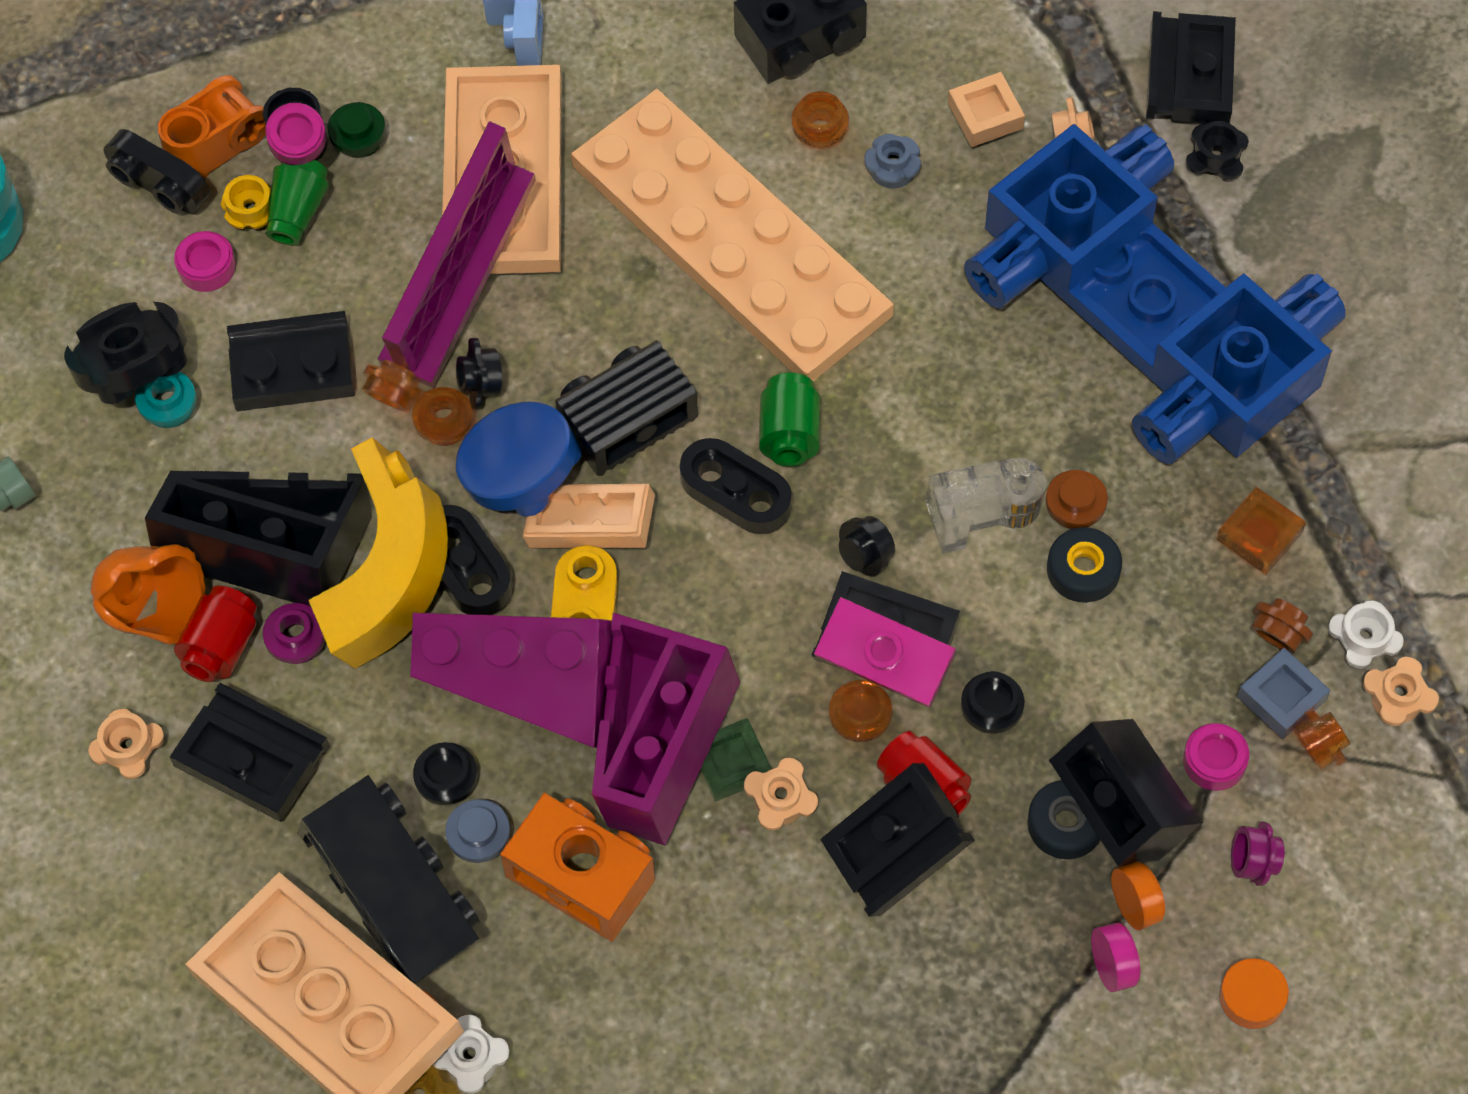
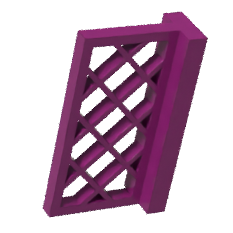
[378,121,536,388]

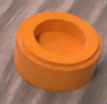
[1111,861,1165,931]
[1219,958,1289,1029]

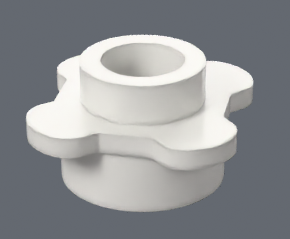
[1328,601,1404,669]
[432,1015,510,1094]

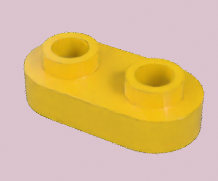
[551,545,618,621]

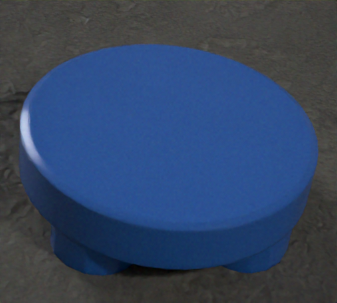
[456,402,581,517]

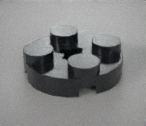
[64,301,188,404]

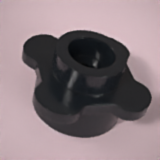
[1186,121,1249,180]
[456,338,502,409]

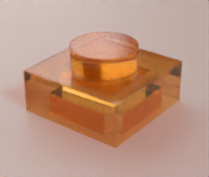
[1217,487,1306,575]

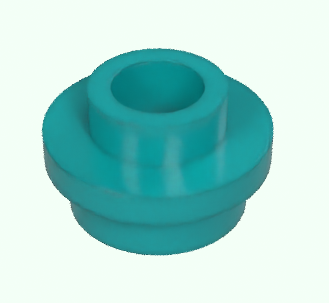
[135,372,197,428]

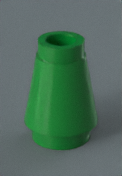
[265,160,329,246]

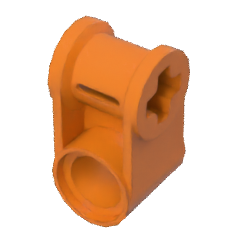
[158,75,266,178]

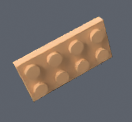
[442,65,562,274]
[185,872,464,1094]

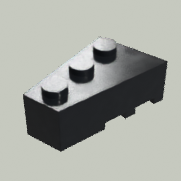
[145,470,372,607]
[297,775,480,984]

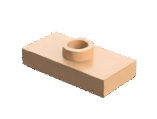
[523,484,655,548]

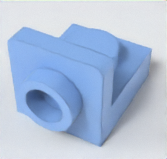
[483,0,544,66]

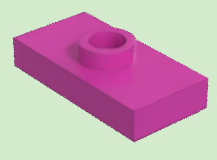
[814,597,957,708]

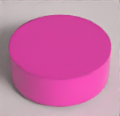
[266,103,326,165]
[174,231,236,292]
[1183,723,1249,791]
[1091,922,1141,992]

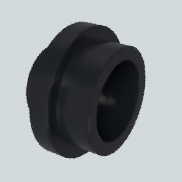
[838,516,895,577]
[961,671,1025,734]
[413,742,477,805]

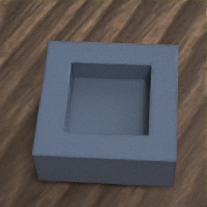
[1237,648,1331,739]

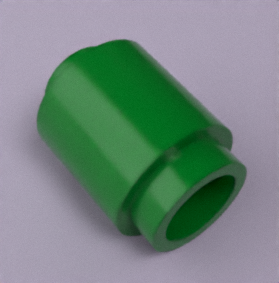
[759,372,820,467]

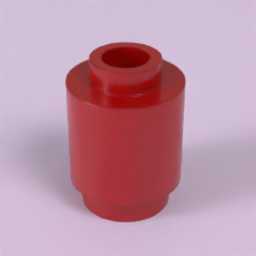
[174,586,257,682]
[877,731,972,815]

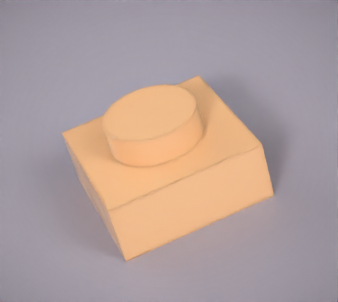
[948,72,1025,147]

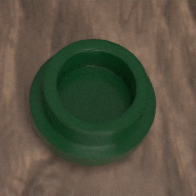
[327,102,386,158]

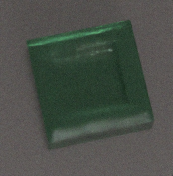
[700,718,772,802]

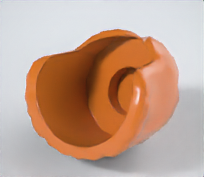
[91,544,206,645]

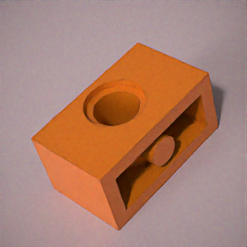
[500,792,655,942]

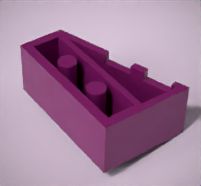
[410,613,613,748]
[592,613,740,846]

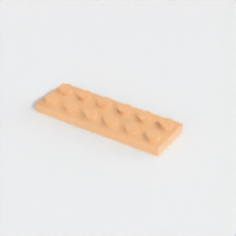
[571,89,894,381]

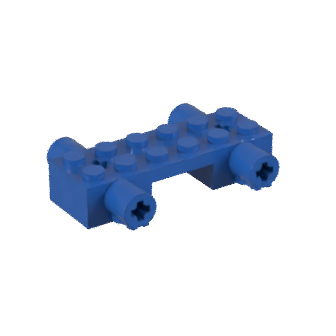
[964,124,1346,464]

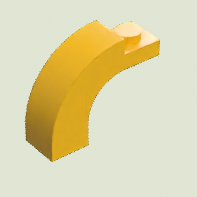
[309,437,448,669]

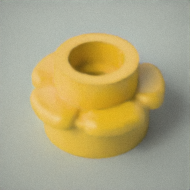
[221,175,271,229]

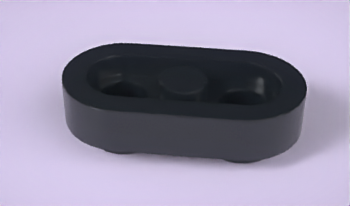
[103,129,211,213]
[680,438,791,534]
[440,505,512,615]

